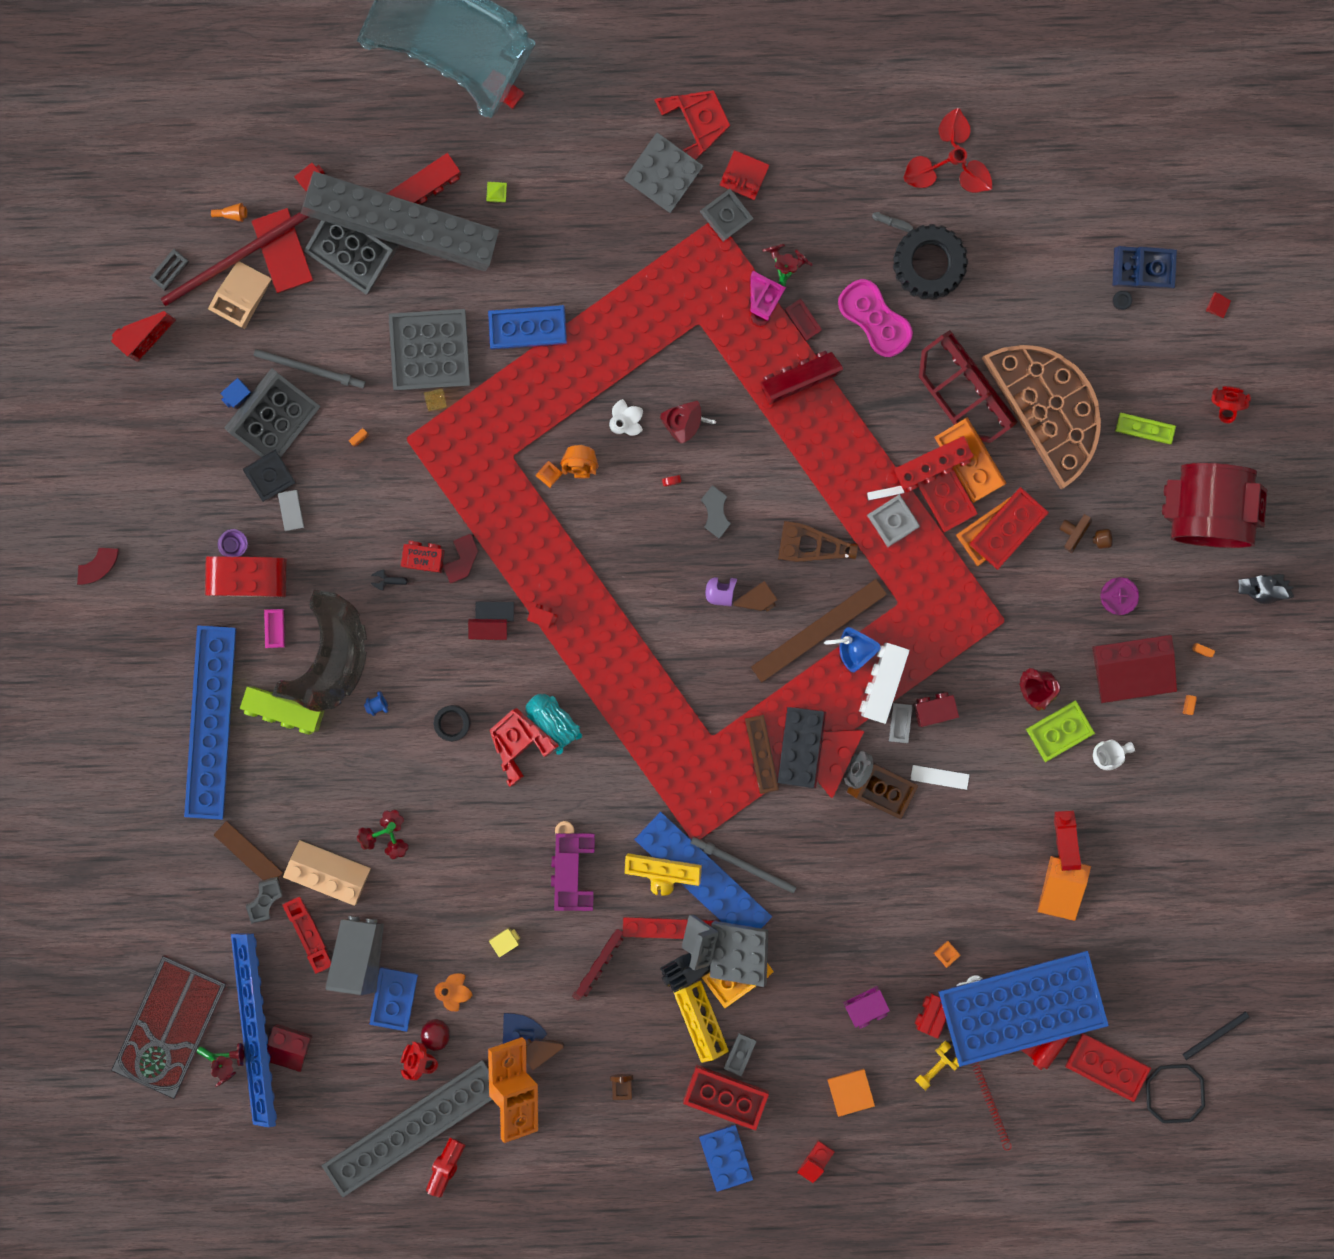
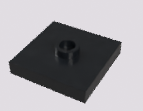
[243,449,296,502]

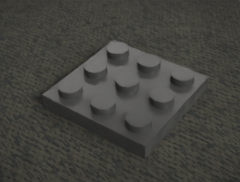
[624,132,704,213]
[710,921,768,987]

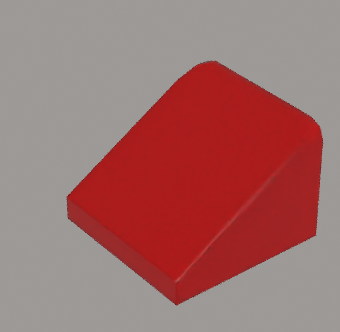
[1206,292,1231,318]

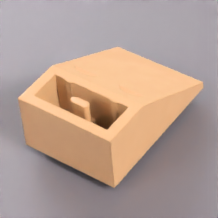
[208,261,272,329]

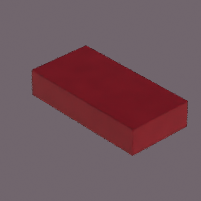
[785,298,822,341]
[468,619,507,640]

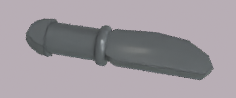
[872,212,913,232]

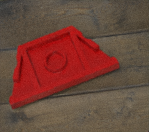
[817,729,864,798]

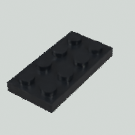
[777,707,826,788]

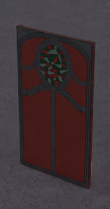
[111,955,226,1099]

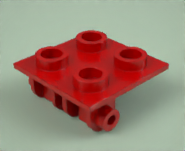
[719,150,769,200]

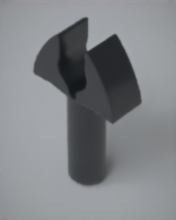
[371,569,408,591]

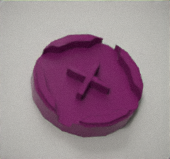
[1100,577,1139,615]

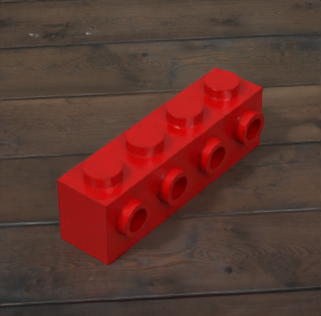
[894,436,974,492]

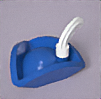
[824,627,881,673]

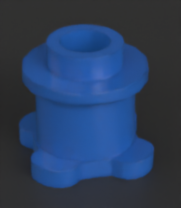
[364,691,388,716]

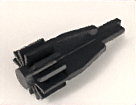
[660,953,710,993]

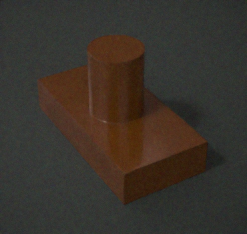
[1060,514,1092,553]

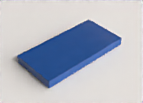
[488,305,567,350]

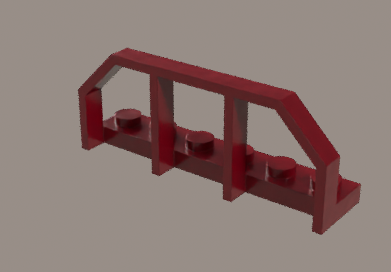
[919,330,1018,443]

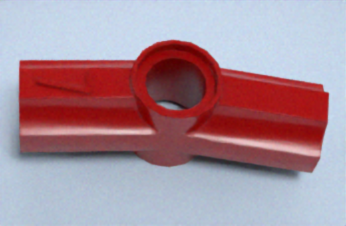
[426,1138,466,1198]

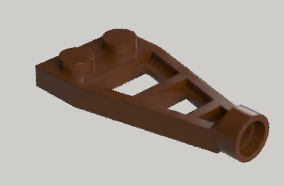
[778,521,858,562]

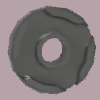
[844,751,873,789]

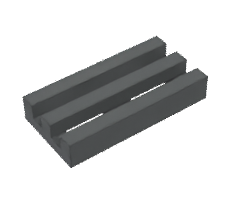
[149,249,189,291]

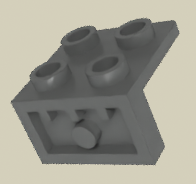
[682,914,719,970]

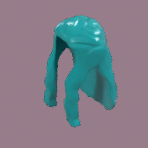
[525,694,582,755]

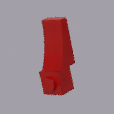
[1054,810,1081,871]

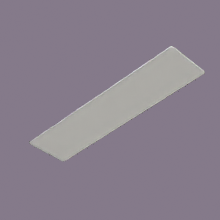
[910,765,969,789]

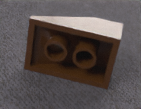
[847,762,918,819]

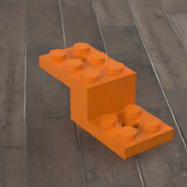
[488,1037,538,1143]

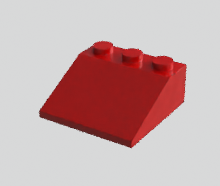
[111,311,176,362]

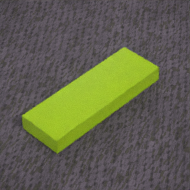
[1115,413,1176,445]

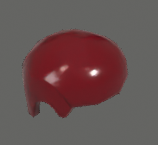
[421,1019,449,1051]

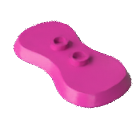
[838,279,913,357]

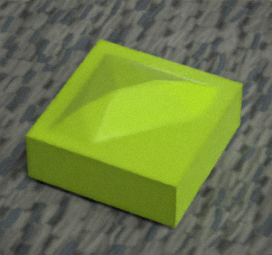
[486,182,507,203]

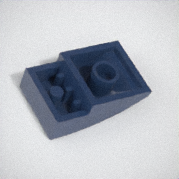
[1112,246,1177,288]

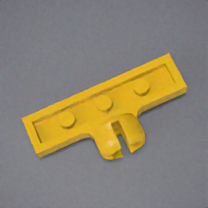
[625,853,702,896]

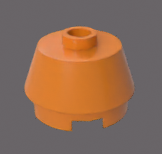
[560,445,599,479]

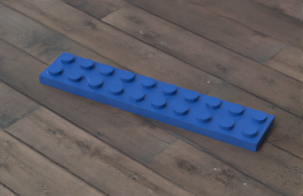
[184,625,237,820]
[231,933,277,1127]

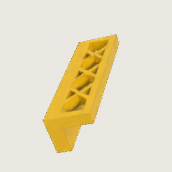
[673,980,729,1063]

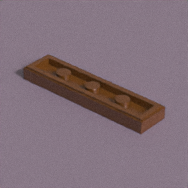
[745,715,779,794]
[214,821,283,880]

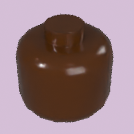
[1093,529,1113,549]

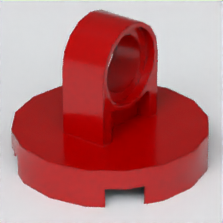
[1211,386,1251,423]
[401,1041,438,1081]

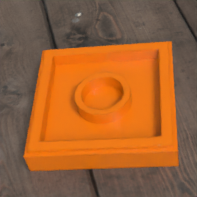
[827,1069,875,1117]

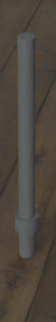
[253,349,366,389]
[691,836,797,894]

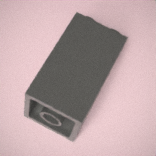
[326,916,384,995]

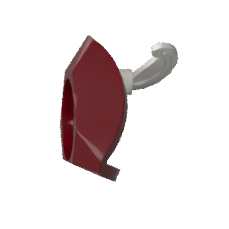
[660,401,716,443]

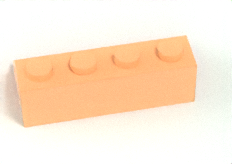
[283,840,371,906]

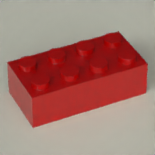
[683,1065,769,1131]

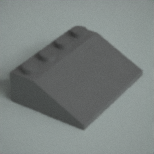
[304,220,400,295]
[224,368,321,458]

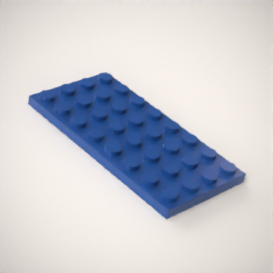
[938,951,1109,1067]

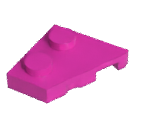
[751,271,786,320]

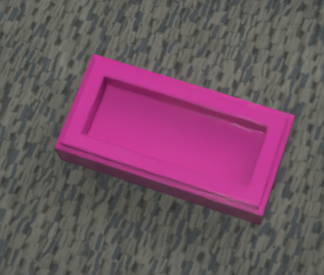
[264,609,285,648]

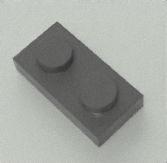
[724,1033,756,1076]

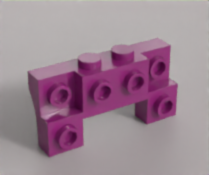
[551,833,595,911]

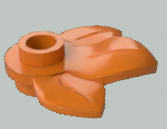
[434,973,472,1012]

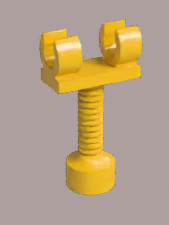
[915,1040,959,1091]

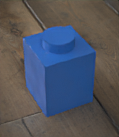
[221,378,252,409]

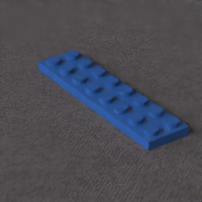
[634,811,772,928]

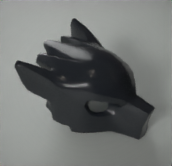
[1238,574,1294,604]

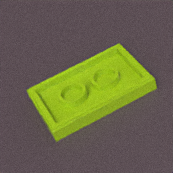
[1026,700,1095,762]

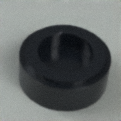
[1112,291,1132,310]

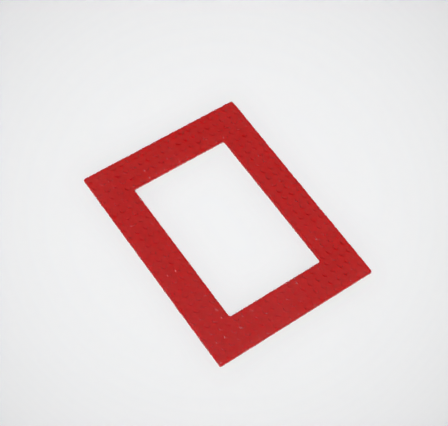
[407,223,1004,840]

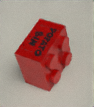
[401,541,445,573]

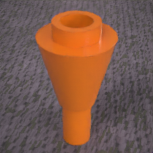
[211,203,247,222]

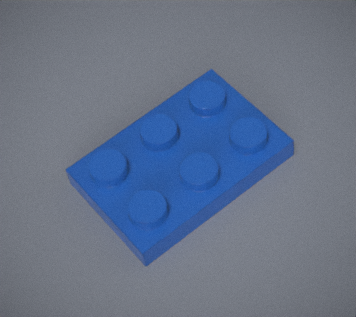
[369,967,418,1032]
[699,1124,753,1192]

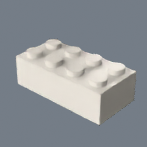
[859,643,909,724]

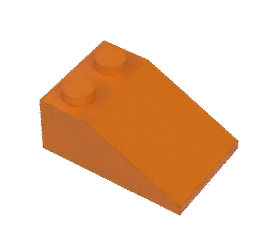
[1037,856,1091,921]

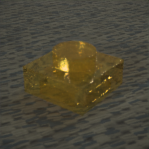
[424,389,447,412]

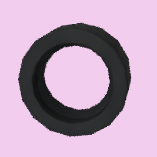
[433,705,471,742]

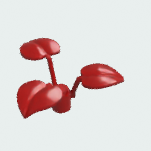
[903,108,992,193]

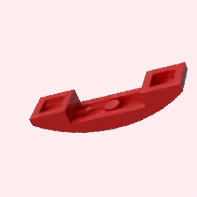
[282,896,332,974]

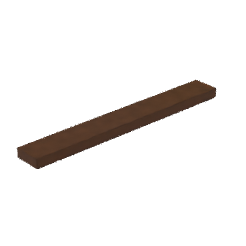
[751,579,887,683]

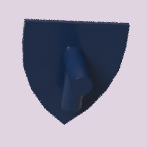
[503,1013,547,1044]

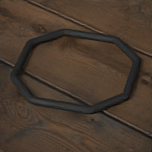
[1146,1064,1205,1123]

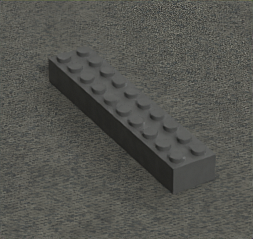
[300,171,499,271]

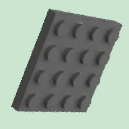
[389,309,470,391]

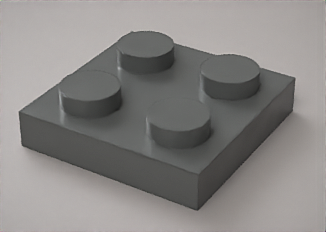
[700,189,754,242]

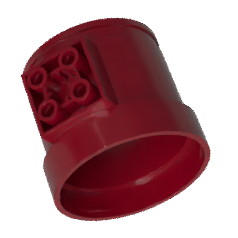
[1162,463,1268,548]

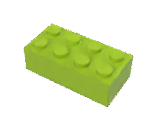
[240,686,325,735]

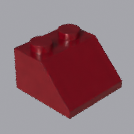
[267,1024,313,1072]

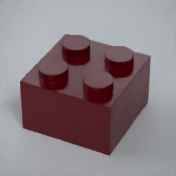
[913,692,959,727]

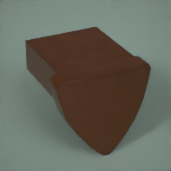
[610,1074,633,1100]

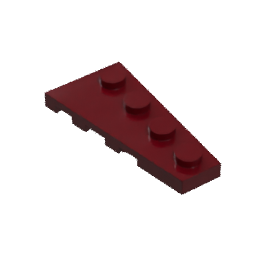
[572,929,623,1001]

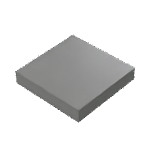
[867,494,920,547]

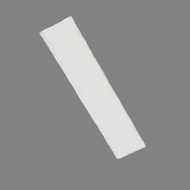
[867,486,904,500]

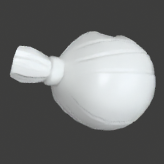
[1093,740,1135,770]

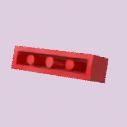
[386,153,462,205]

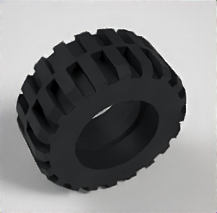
[893,224,968,300]

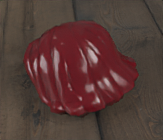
[1019,668,1061,711]

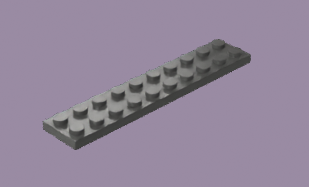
[322,1059,492,1198]

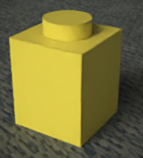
[489,927,520,957]

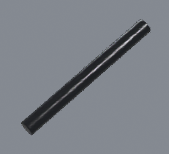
[1182,1011,1250,1060]

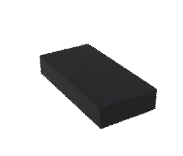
[475,602,514,621]

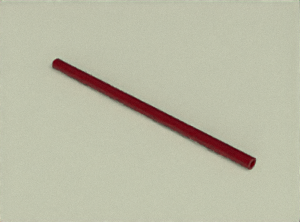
[161,212,310,306]

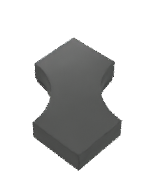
[701,485,731,539]
[246,877,283,924]

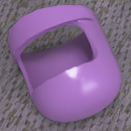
[218,529,248,557]
[705,577,737,606]

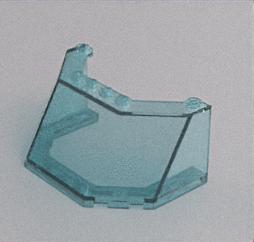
[356,0,536,118]

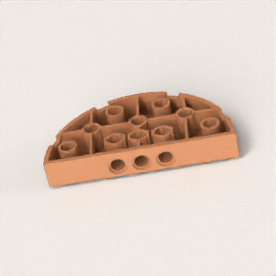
[982,345,1101,489]

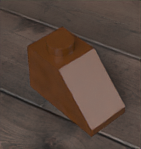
[733,581,777,612]
[526,1038,564,1070]

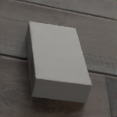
[278,490,304,531]
[889,703,912,743]

